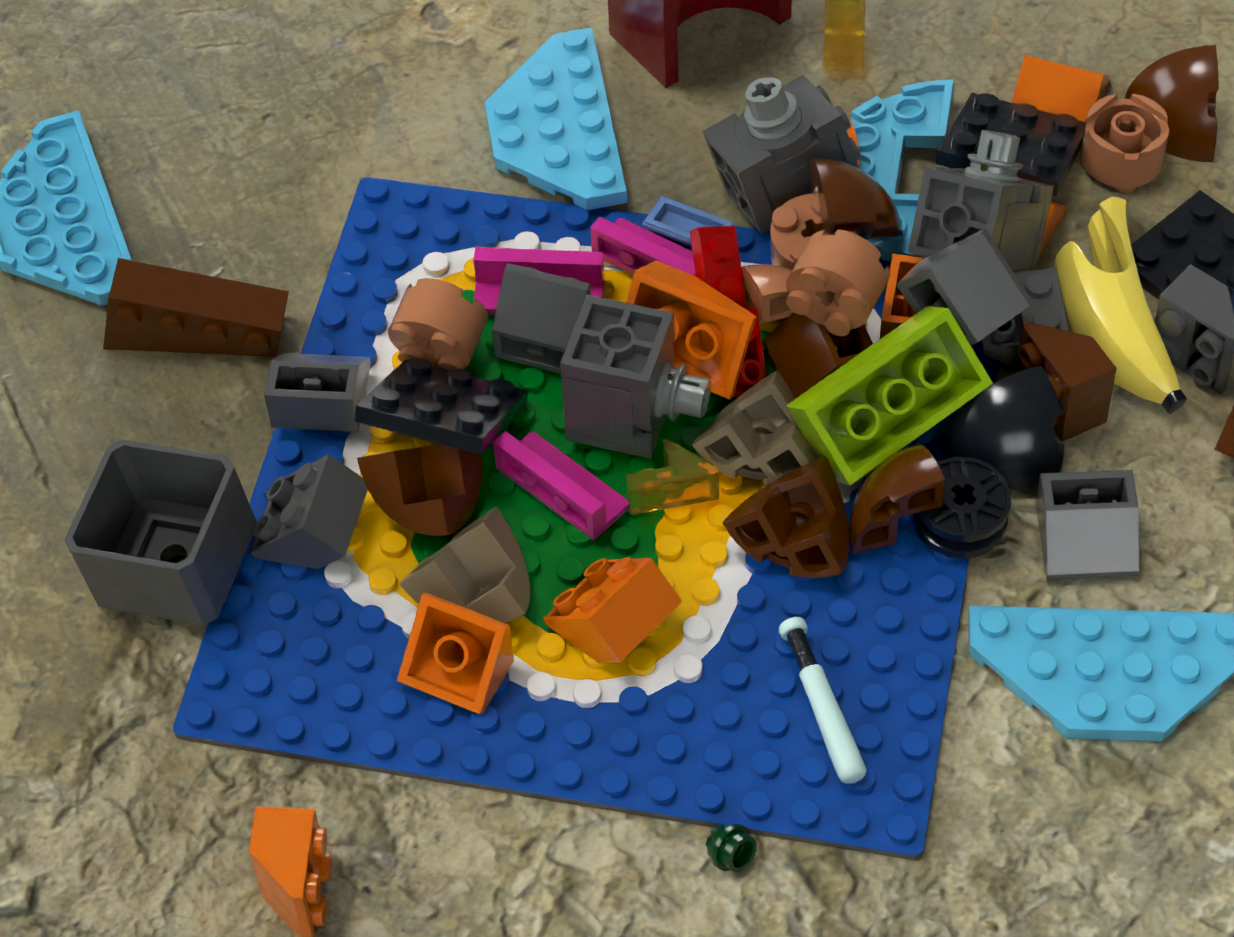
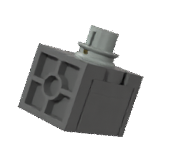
[702,75,861,234]
[907,130,1054,271]
[560,295,712,459]

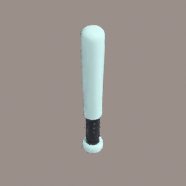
[779,617,866,784]

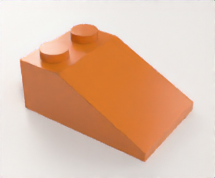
[626,260,756,400]

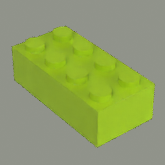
[786,306,993,486]

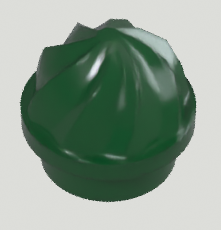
[705,824,757,873]

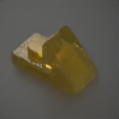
[823,0,865,71]
[626,439,719,515]

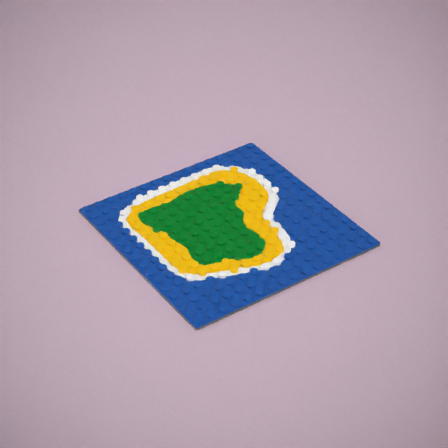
[173,177,1014,860]

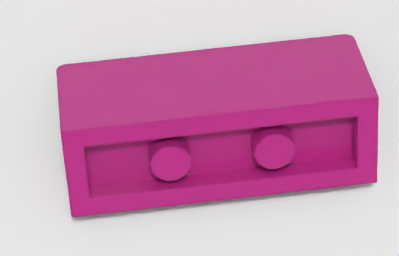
[590,217,696,275]
[473,247,605,315]
[493,431,629,541]

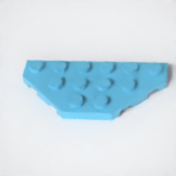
[484,27,628,210]
[0,110,132,306]
[968,606,1234,742]

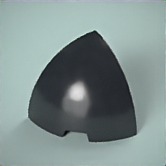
[937,366,1064,492]

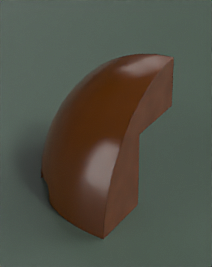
[1124,45,1219,162]
[808,158,903,239]
[357,444,482,536]
[848,444,945,554]
[723,456,849,578]

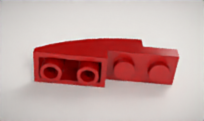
[690,226,767,398]

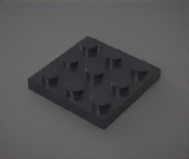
[936,92,1086,196]
[1131,190,1234,300]
[354,358,528,455]

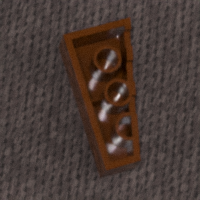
[103,258,289,357]

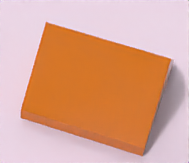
[1012,55,1110,122]
[397,592,514,714]

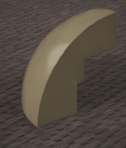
[692,370,817,485]
[399,507,530,623]

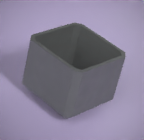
[64,439,257,625]

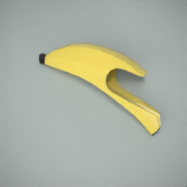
[1054,197,1187,414]

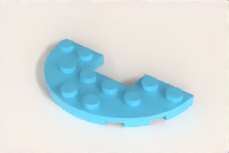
[850,80,955,262]

